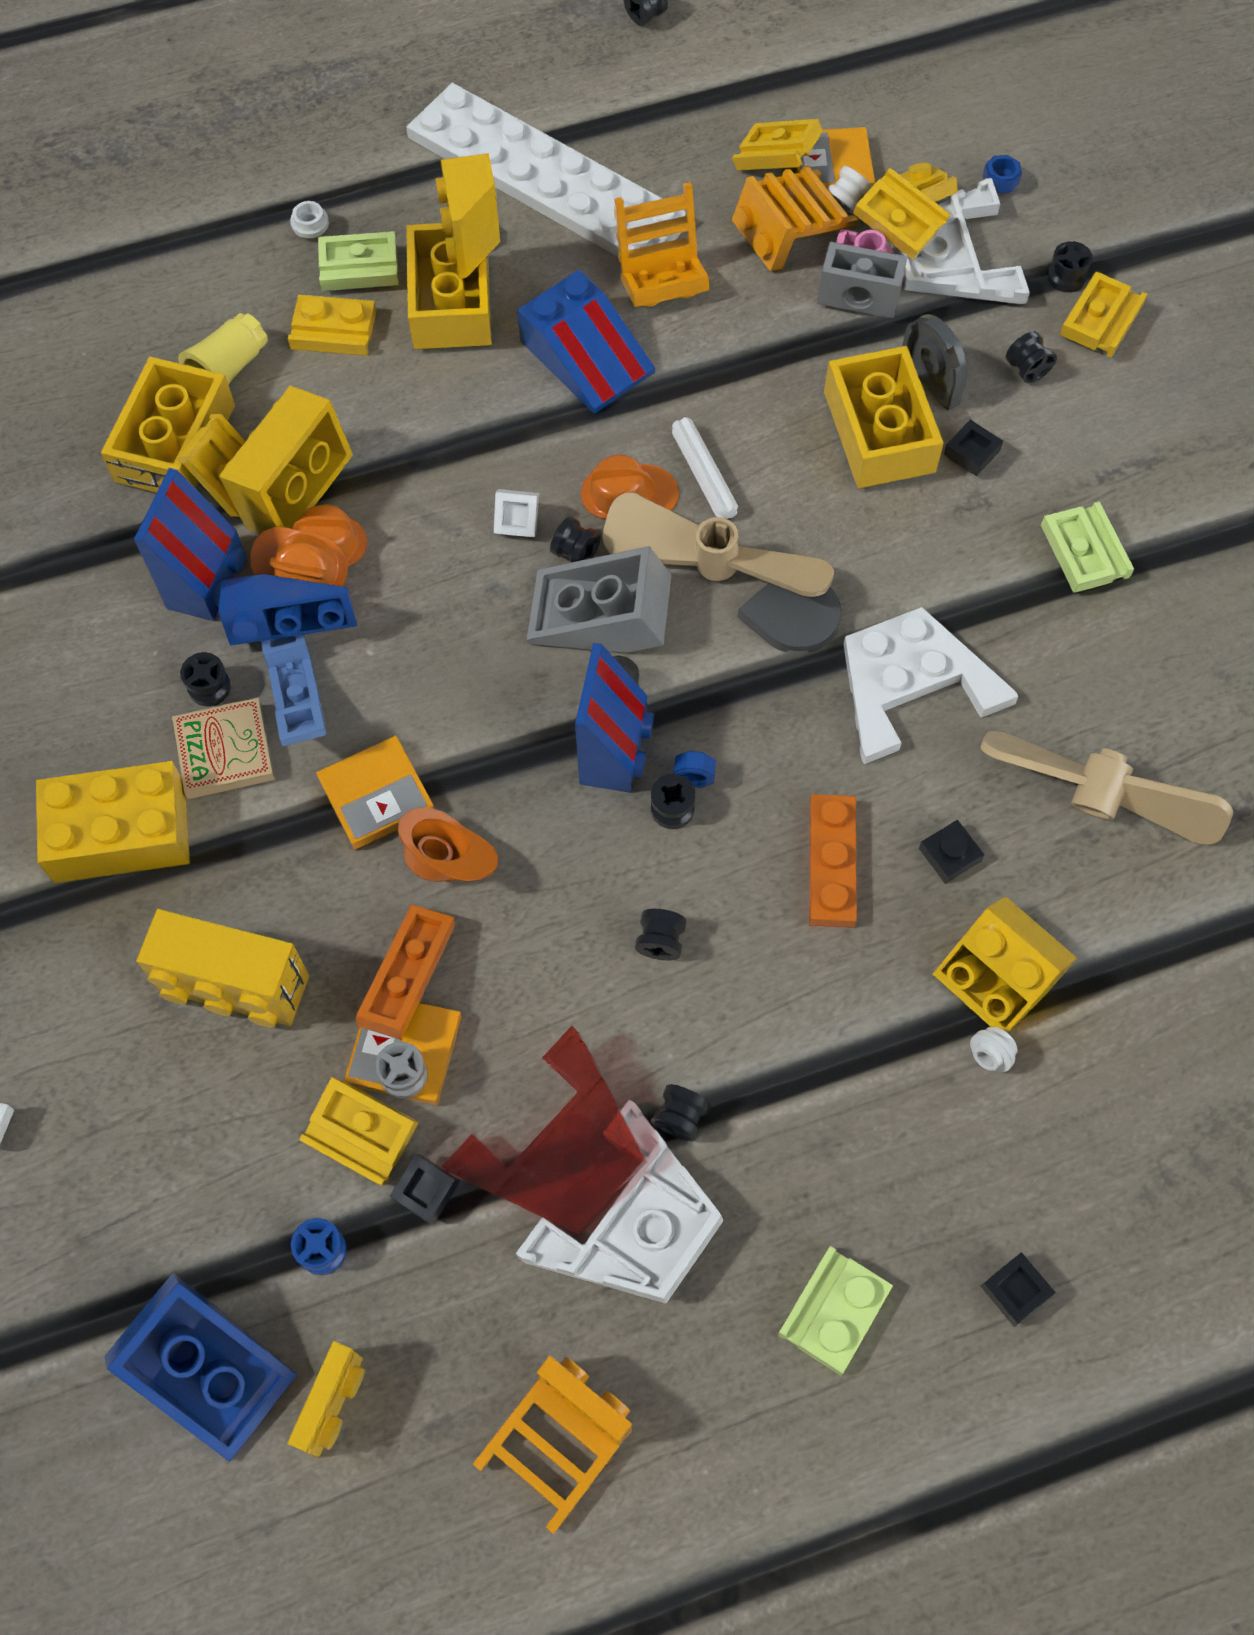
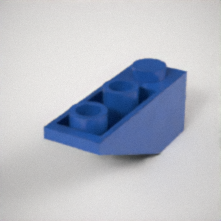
[218,574,357,646]

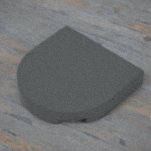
[902,314,967,410]
[738,583,841,652]

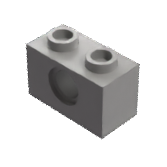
[817,242,908,319]

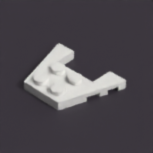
[891,178,1030,304]
[844,607,1019,764]
[516,1099,723,1304]

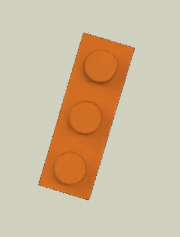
[809,794,857,928]
[356,904,455,1040]

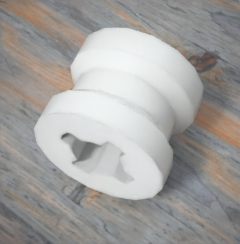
[827,165,873,214]

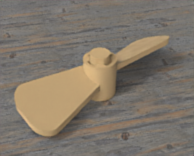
[603,492,834,597]
[980,731,1233,845]

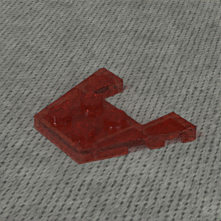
[442,1026,647,1235]

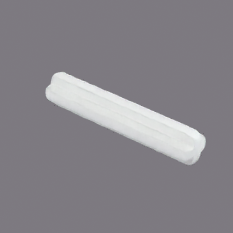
[672,417,738,519]

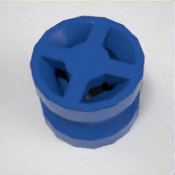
[290,1218,347,1276]

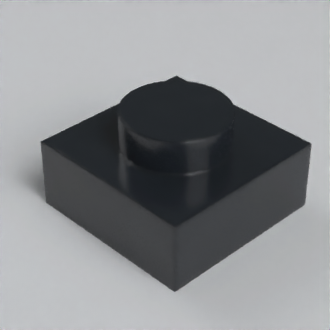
[944,419,1003,476]
[919,820,985,884]
[390,1154,461,1224]
[981,1252,1056,1327]

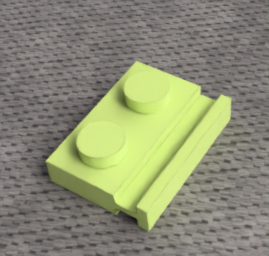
[318,231,399,291]
[1041,501,1134,593]
[778,1246,893,1376]

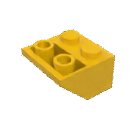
[435,153,501,279]
[932,896,1077,1033]

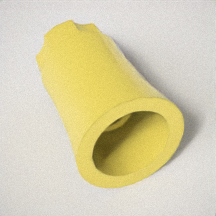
[178,313,268,385]

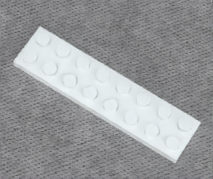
[406,83,685,257]

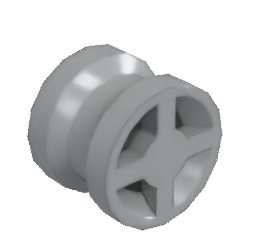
[375,1042,428,1099]

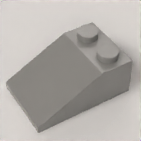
[527,546,672,653]

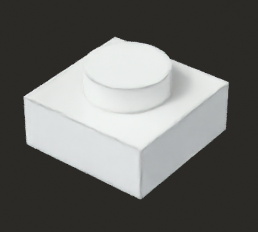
[493,489,539,537]

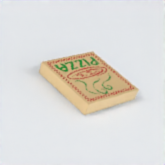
[172,698,275,799]

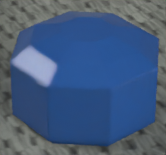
[983,155,1022,193]
[673,751,716,788]

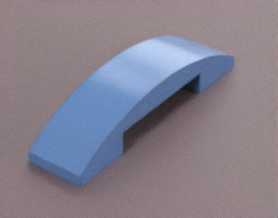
[261,634,327,747]

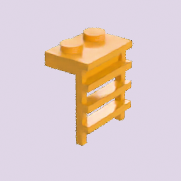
[732,165,858,272]
[614,182,710,307]
[473,1355,632,1534]

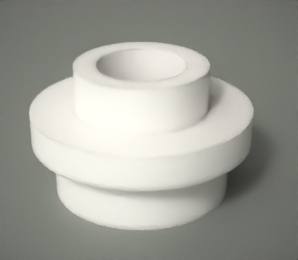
[290,201,329,238]
[970,1027,1017,1072]

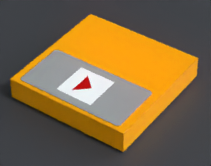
[795,127,875,188]
[316,735,434,850]
[344,1003,462,1106]

